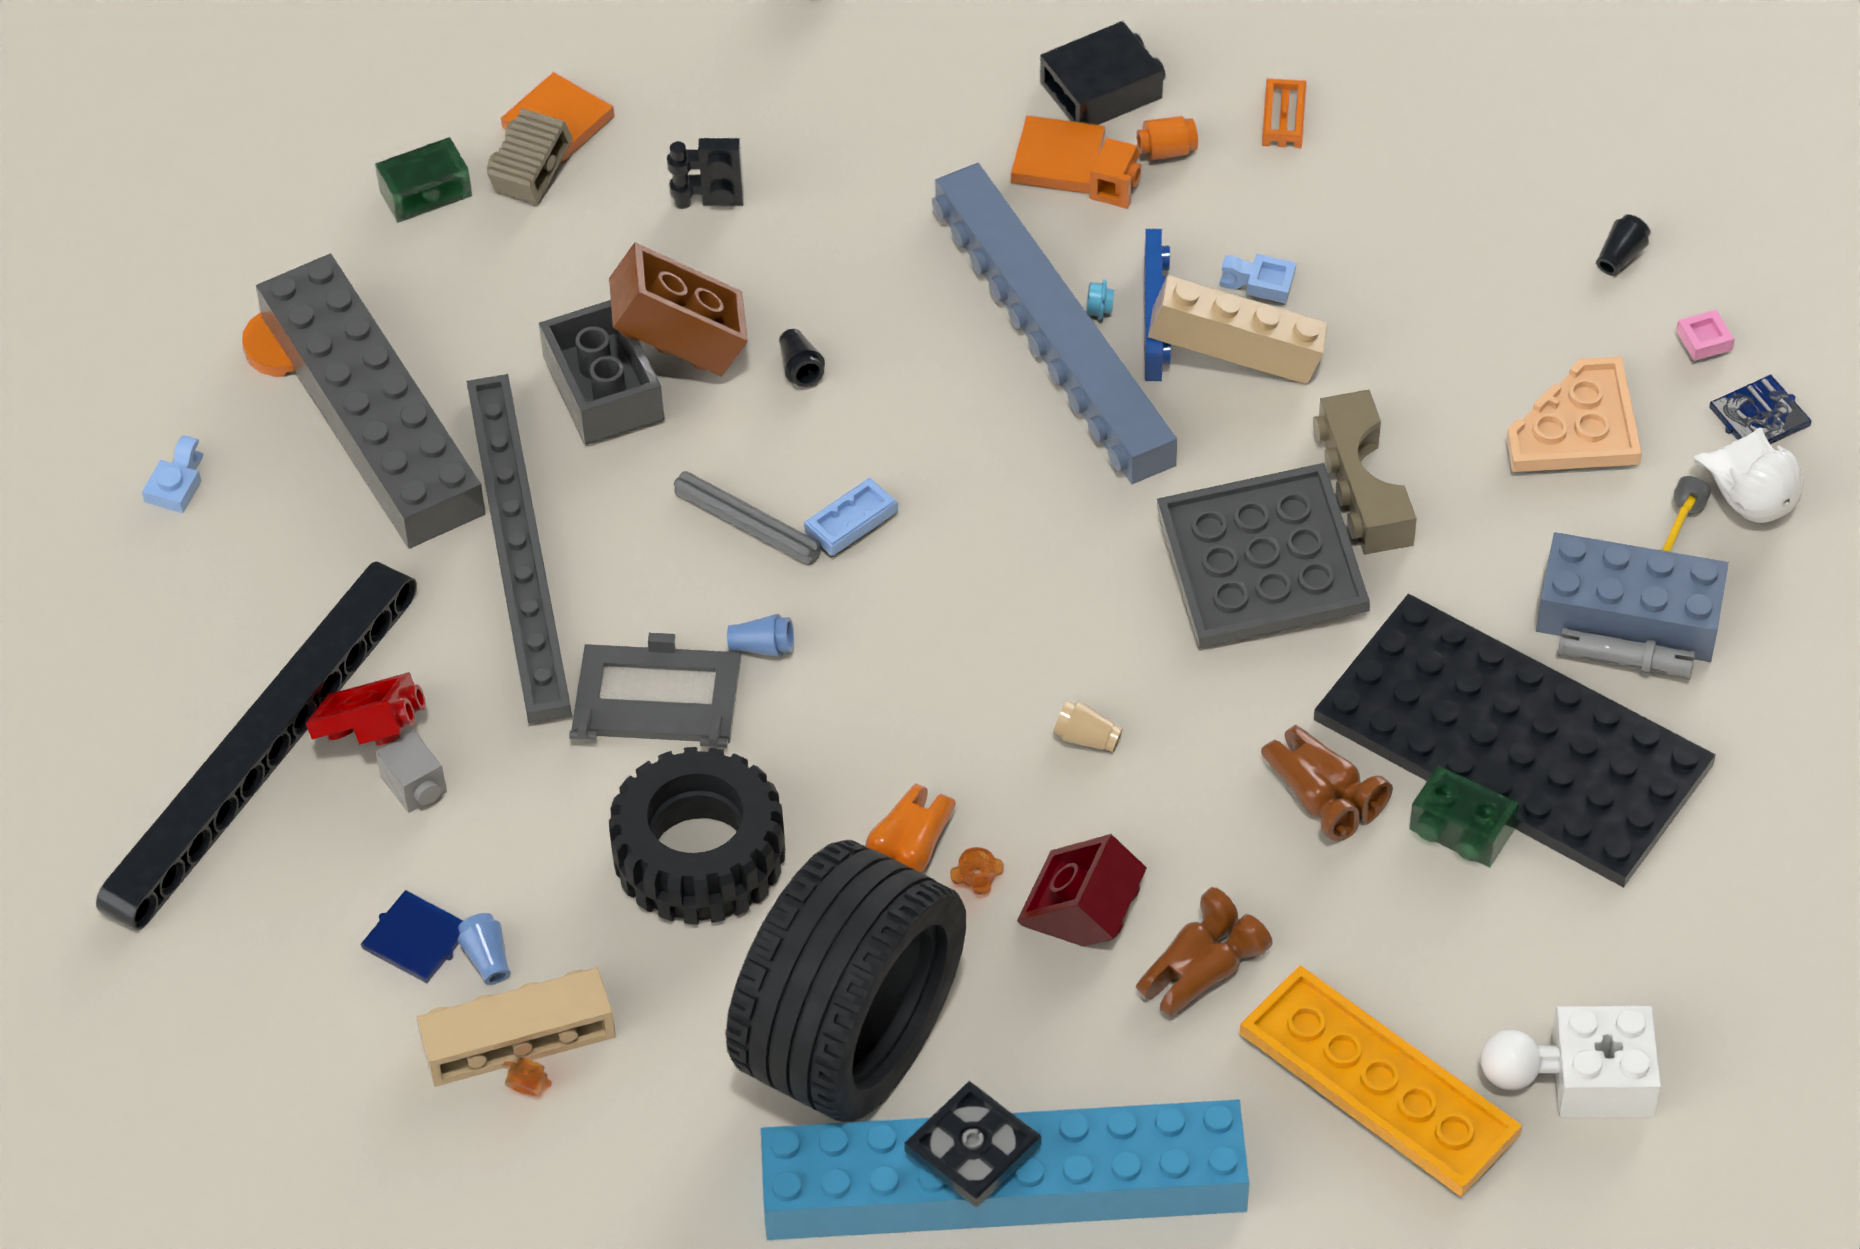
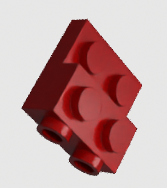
[306,672,426,746]

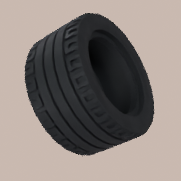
[725,840,966,1122]

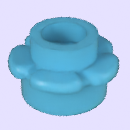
[1086,280,1114,320]

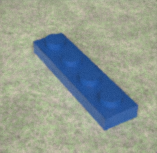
[1145,229,1171,381]

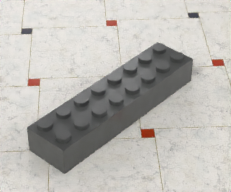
[256,253,485,549]

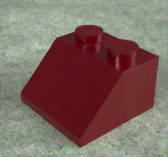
[1017,834,1147,947]

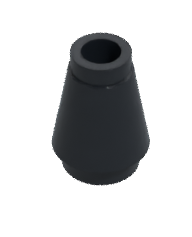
[1596,214,1651,276]
[779,329,825,387]

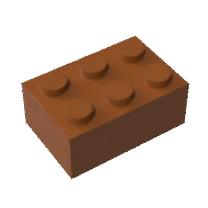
[609,242,748,377]

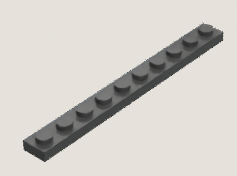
[467,374,572,723]

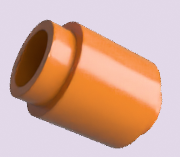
[1136,115,1198,161]

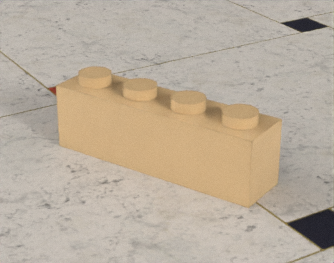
[1148,275,1328,385]
[416,967,616,1087]

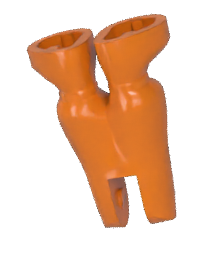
[865,783,956,873]

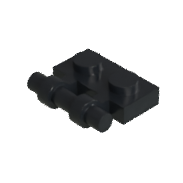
[667,138,744,209]

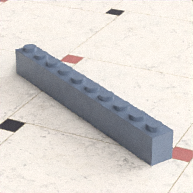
[932,162,1177,485]

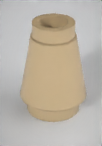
[1053,700,1123,752]

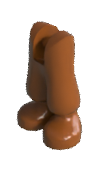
[1261,725,1393,841]
[1136,887,1273,1017]

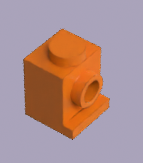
[1090,138,1142,209]

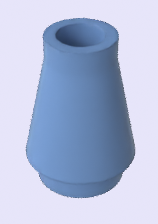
[727,614,794,657]
[458,913,511,985]

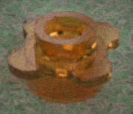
[950,847,1004,895]
[503,1058,552,1097]

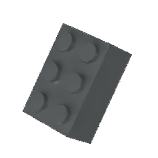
[539,300,664,444]

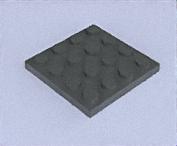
[1157,463,1370,648]

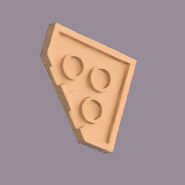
[1506,356,1642,472]

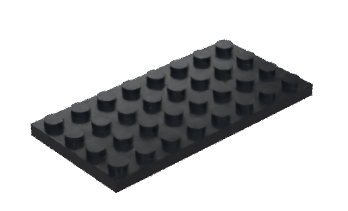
[1313,593,1716,888]

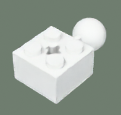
[1481,1006,1661,1117]

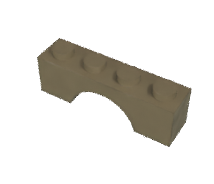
[1313,389,1417,555]

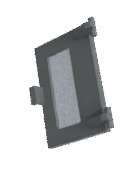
[569,633,741,748]

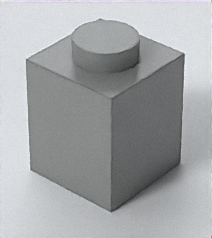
[376,730,447,813]

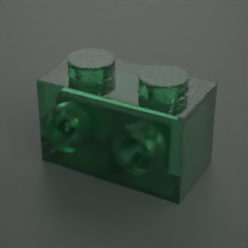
[1409,765,1519,868]

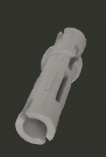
[1558,627,1695,679]

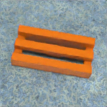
[1262,78,1306,148]

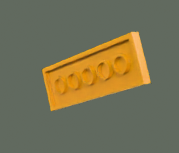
[1239,965,1522,1197]

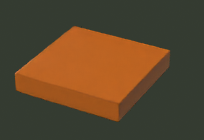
[501,72,615,163]
[1011,115,1105,194]

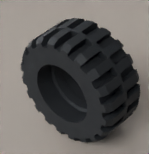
[609,747,786,924]

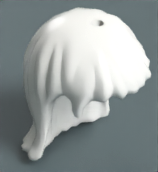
[1693,427,1804,523]

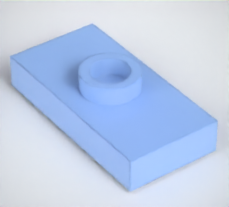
[804,477,898,557]

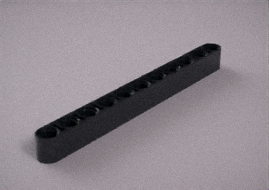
[96,561,417,930]

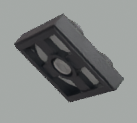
[904,1080,1042,1208]

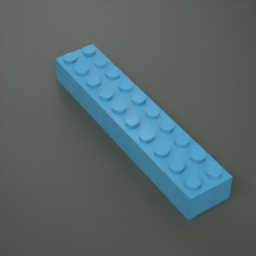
[761,1099,1249,1240]

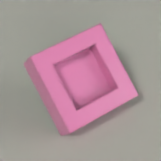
[1676,310,1734,361]

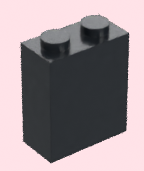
[1040,21,1166,125]

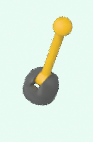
[1662,476,1711,552]

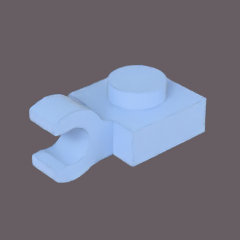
[1220,254,1297,303]
[142,435,203,513]

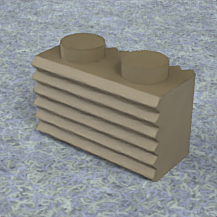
[487,108,573,205]

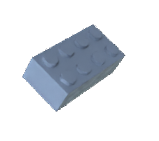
[1536,532,1729,662]

